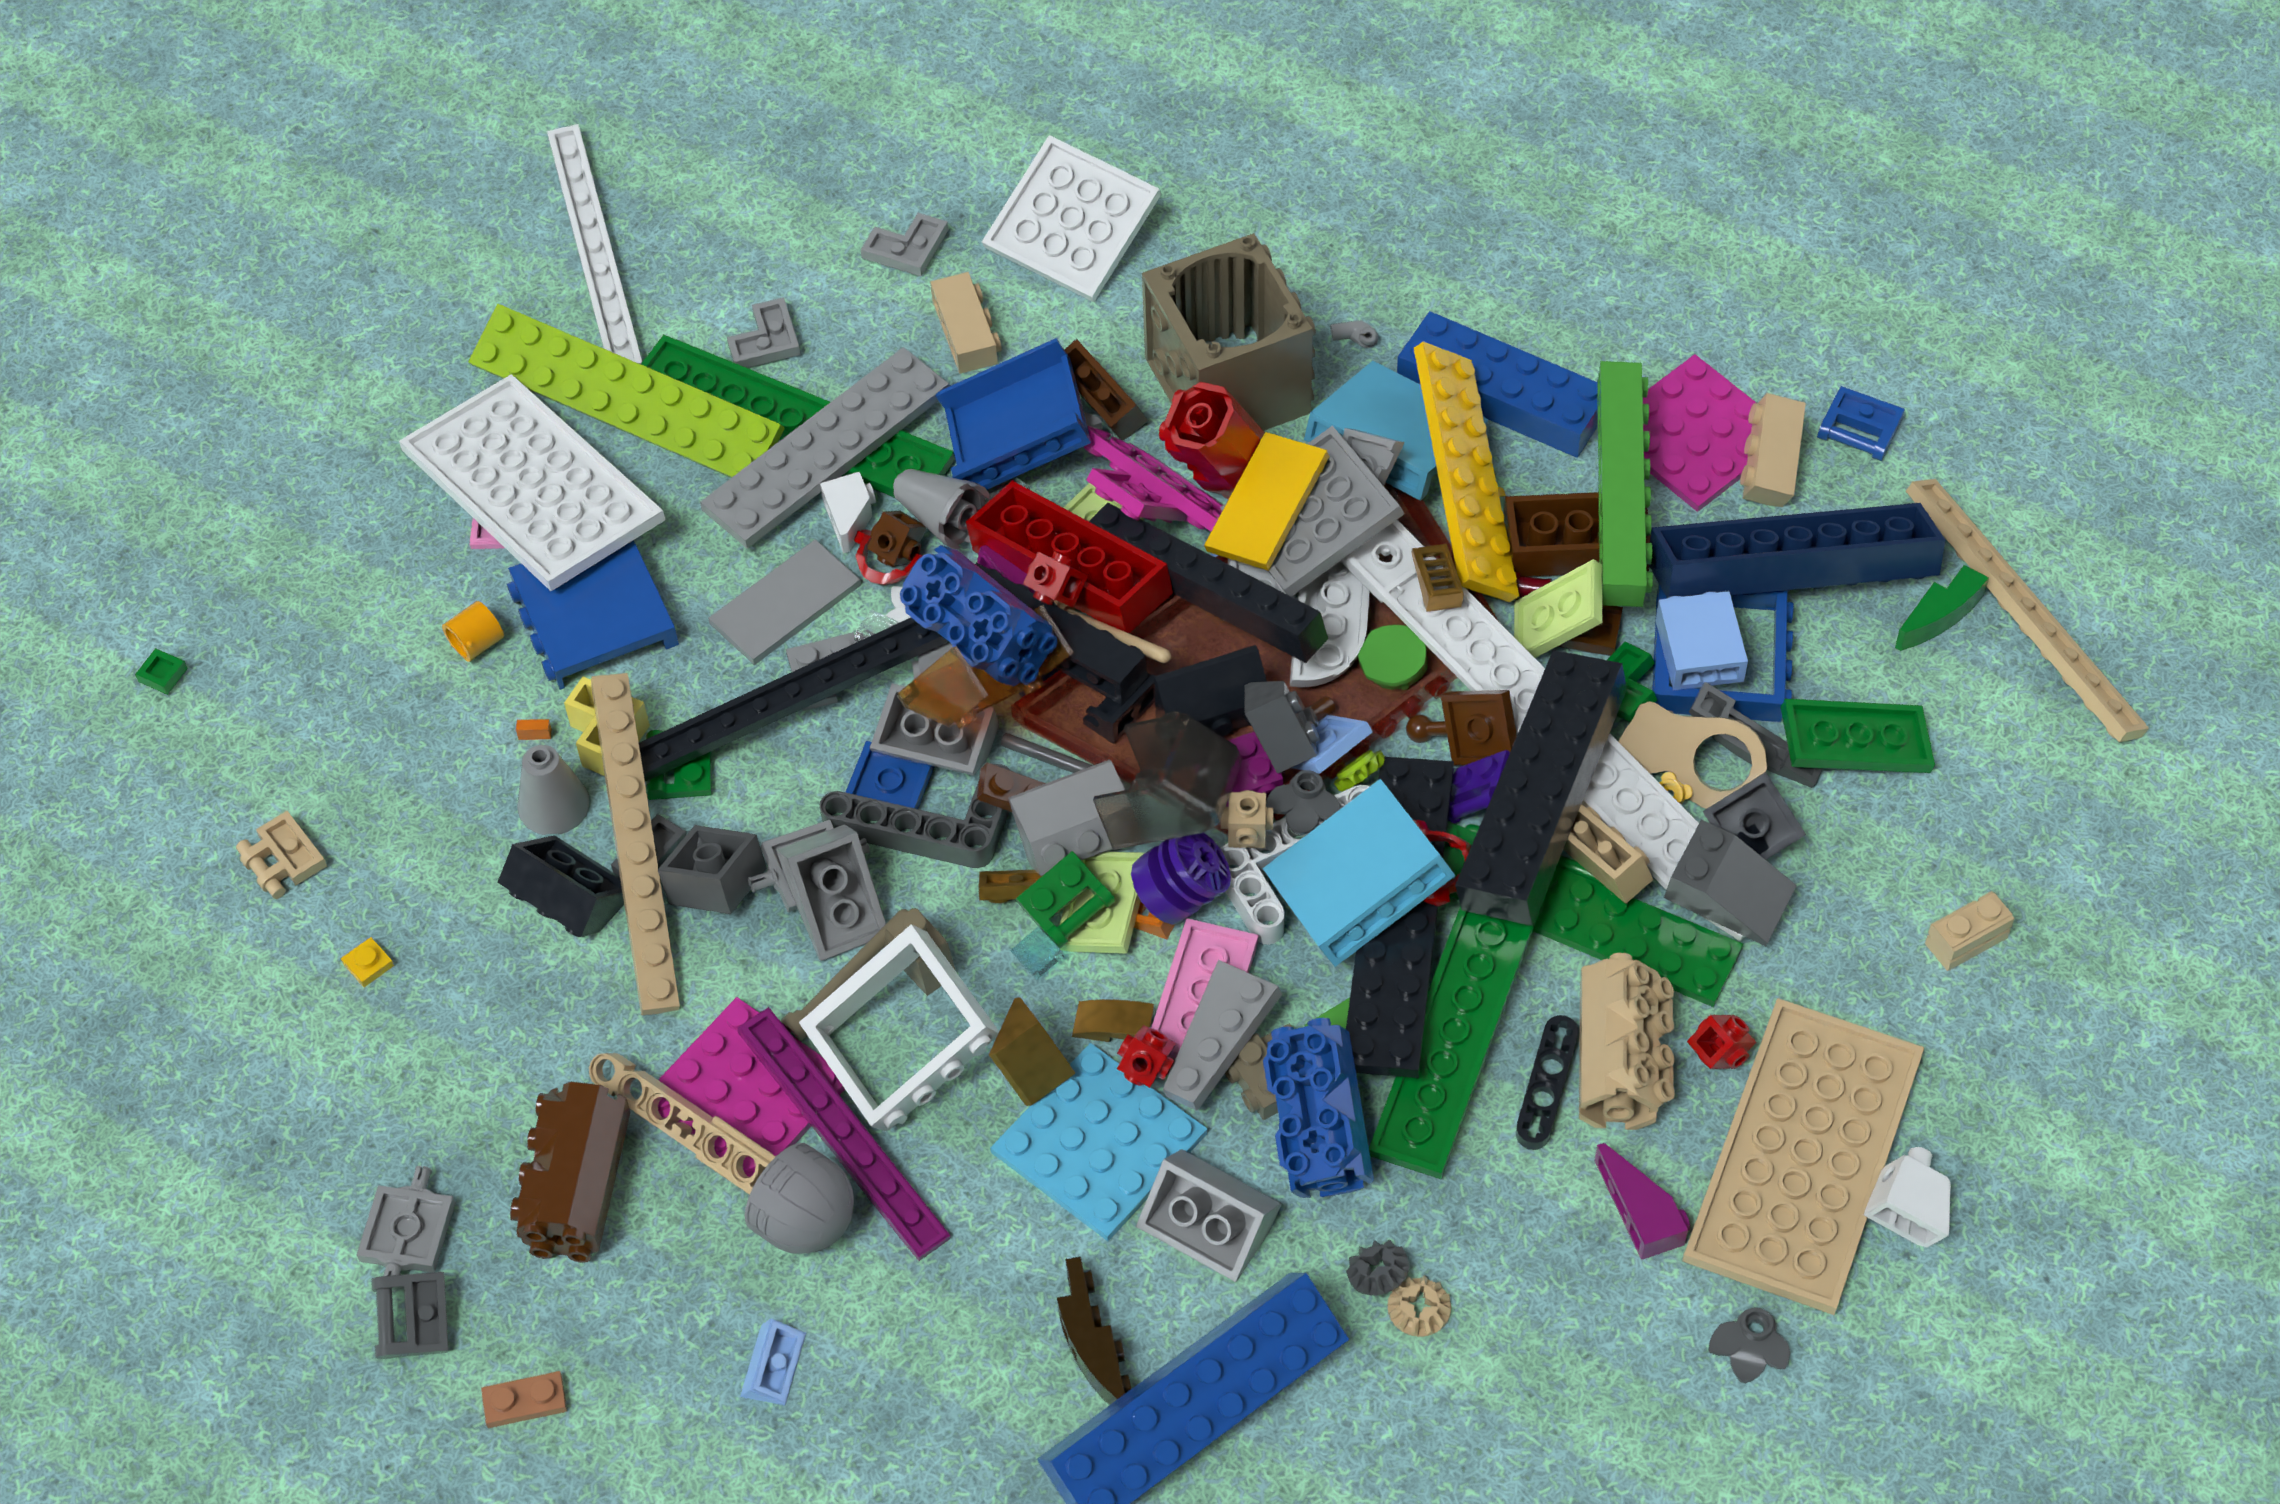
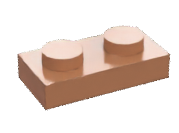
[481,1371,567,1428]

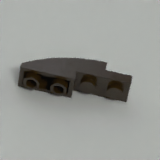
[1057,1256,1131,1405]

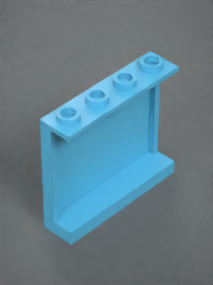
[1304,361,1488,501]
[1262,779,1455,967]

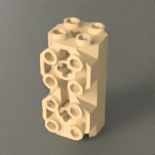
[1579,953,1675,1130]

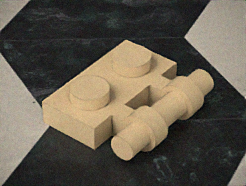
[236,811,327,899]

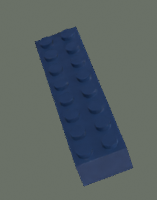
[1648,503,1946,598]

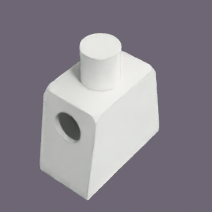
[1864,1147,1950,1248]

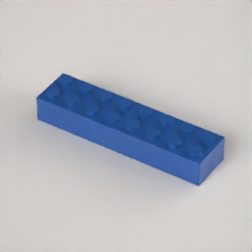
[1037,1272,1349,1504]

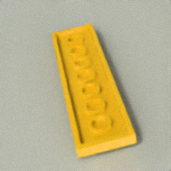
[1414,342,1519,602]

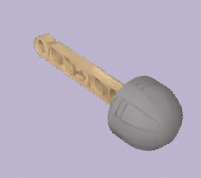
[589,1053,854,1254]

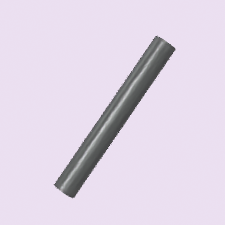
[1001,733,1094,773]

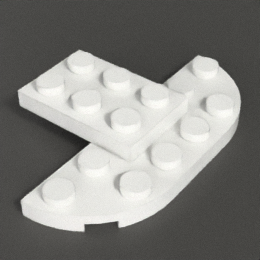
[1223,559,1370,687]

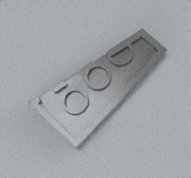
[1163,960,1282,1111]

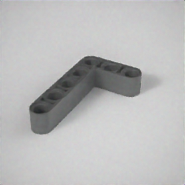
[819,764,1011,868]

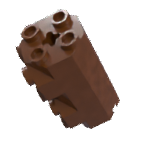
[510,1082,631,1263]

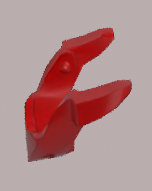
[853,529,934,585]
[1413,820,1472,906]

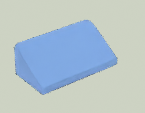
[740,1318,806,1406]

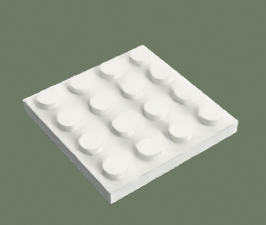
[982,135,1161,302]

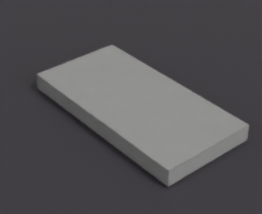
[708,540,861,665]

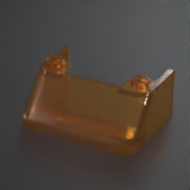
[897,605,1074,730]

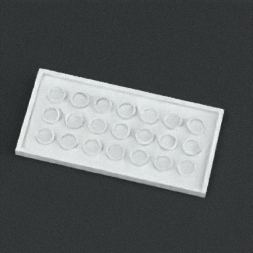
[399,374,665,591]

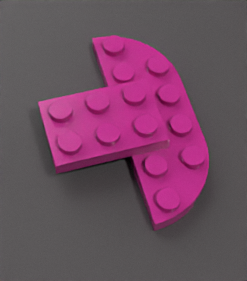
[1084,425,1223,531]

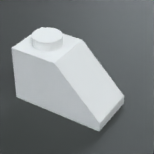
[820,472,876,554]

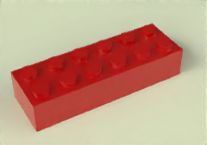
[966,480,1173,633]

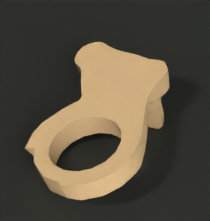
[1618,701,1767,809]

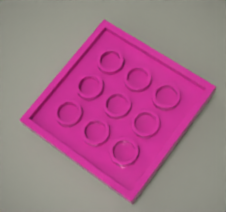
[1643,354,1757,512]
[658,997,845,1177]

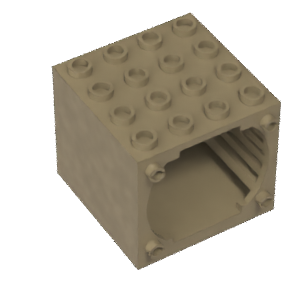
[1142,233,1316,431]

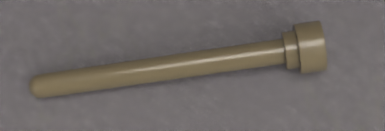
[780,909,908,1042]

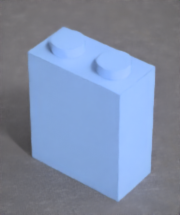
[1656,591,1748,690]

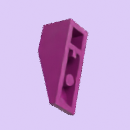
[1594,1143,1690,1260]

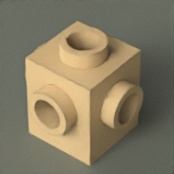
[1221,790,1273,848]

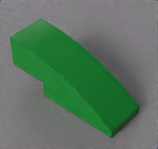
[1895,565,1989,651]

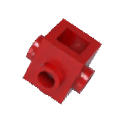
[1023,551,1088,607]
[1687,1015,1756,1069]
[1117,1025,1176,1088]

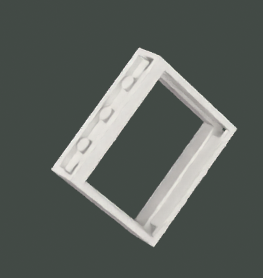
[799,924,999,1131]

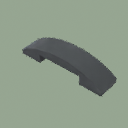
[1689,682,1823,788]

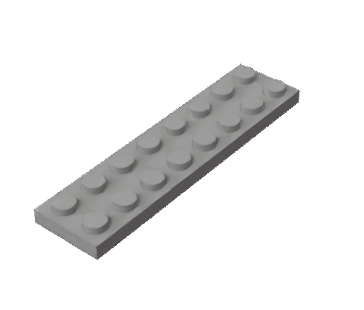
[700,347,949,549]

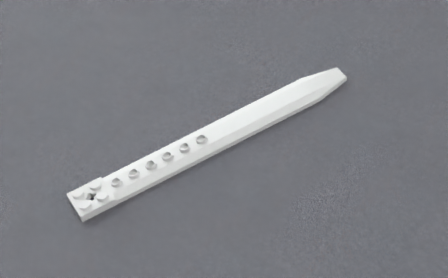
[1341,520,1745,941]

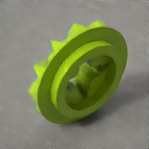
[1333,750,1385,791]

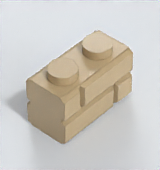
[1925,891,2014,971]

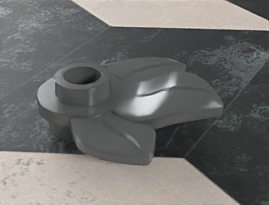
[1266,770,1340,835]
[1709,1308,1790,1383]

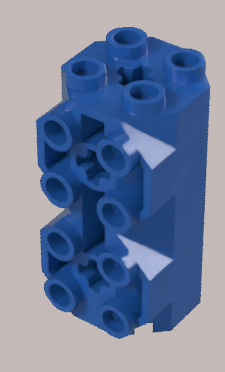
[900,545,1057,686]
[1263,1018,1374,1198]

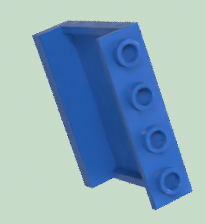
[935,338,1091,490]
[507,540,679,690]

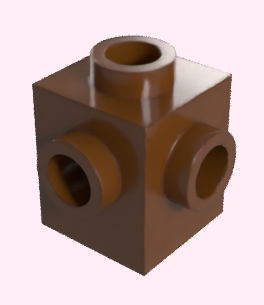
[867,510,927,567]

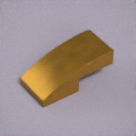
[1072,999,1154,1042]

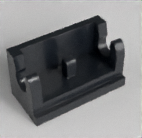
[1083,673,1155,744]

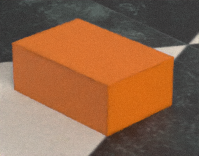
[516,719,552,740]

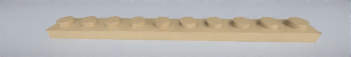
[1905,479,2149,742]
[591,673,680,1016]

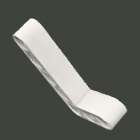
[1220,785,1370,945]

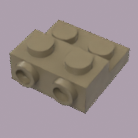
[1225,1023,1292,1121]

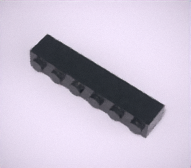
[975,562,1148,705]

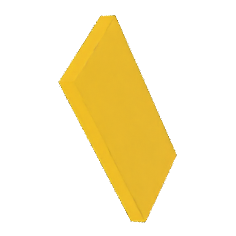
[1204,432,1329,571]

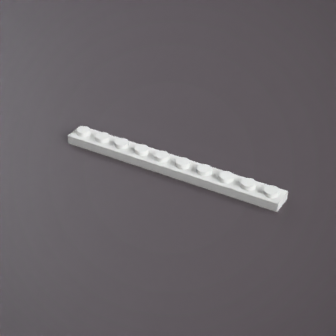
[547,124,642,364]

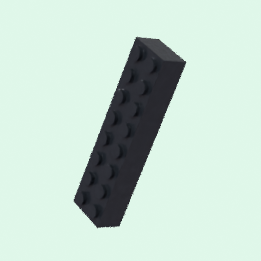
[1455,650,1627,926]

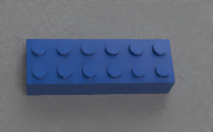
[1397,311,1598,458]

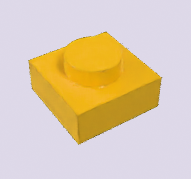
[340,937,394,987]

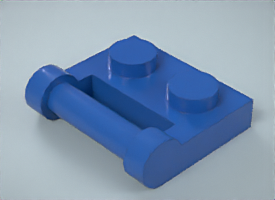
[1817,386,1905,461]

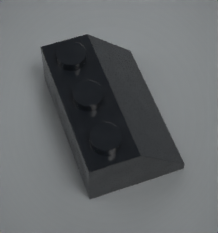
[1154,645,1267,751]
[497,835,624,937]

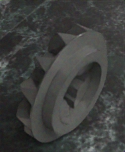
[1346,1240,1409,1295]

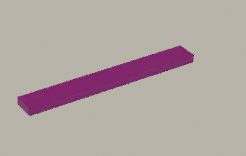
[738,1007,951,1261]

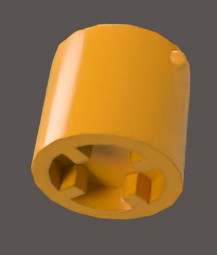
[442,601,504,662]

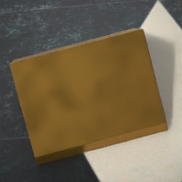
[989,997,1075,1106]

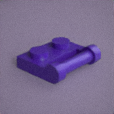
[1448,750,1510,824]

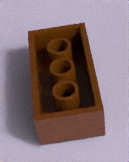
[1503,492,1651,577]

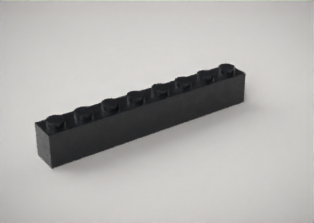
[1089,502,1328,663]

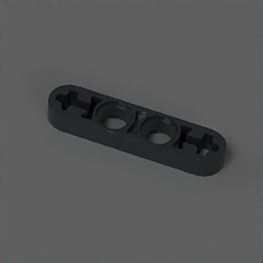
[1516,1015,1579,1150]

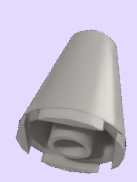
[893,469,990,549]
[517,745,589,835]

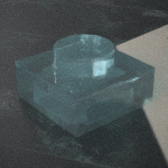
[1010,926,1064,980]

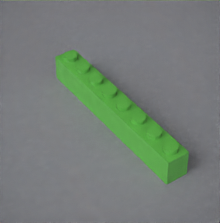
[1597,361,1653,607]

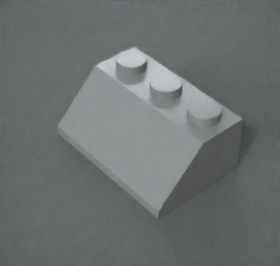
[870,683,999,776]
[1008,760,1142,876]
[1136,1149,1281,1282]

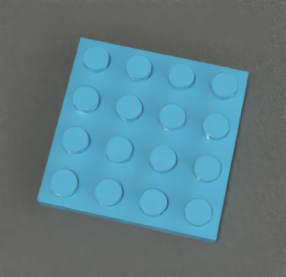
[990,1043,1207,1241]

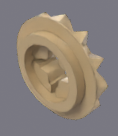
[1388,1275,1451,1337]

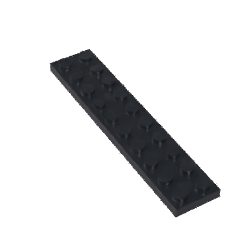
[1346,756,1454,1078]

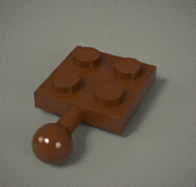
[1406,690,1517,765]

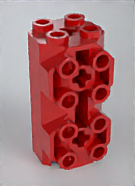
[1159,382,1265,500]

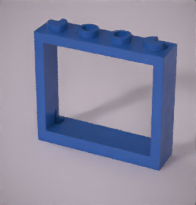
[1652,583,1794,722]

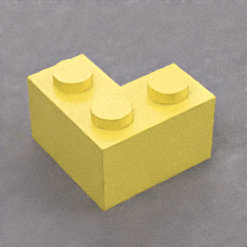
[564,676,650,776]

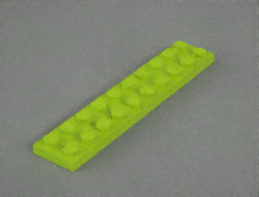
[468,303,784,478]

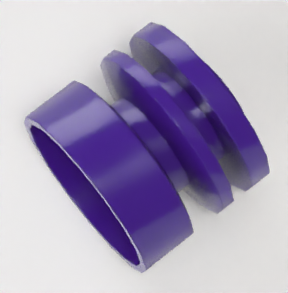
[1131,826,1231,925]

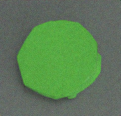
[1358,624,1428,690]

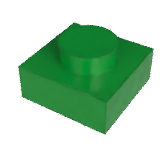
[135,648,188,695]

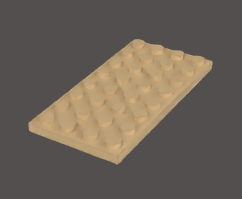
[1682,998,1925,1315]

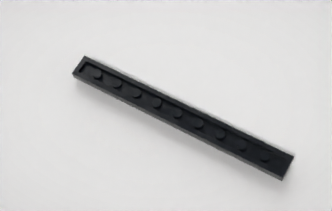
[639,617,948,782]

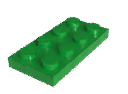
[1780,698,1935,773]

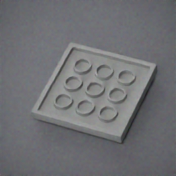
[1220,425,1405,596]

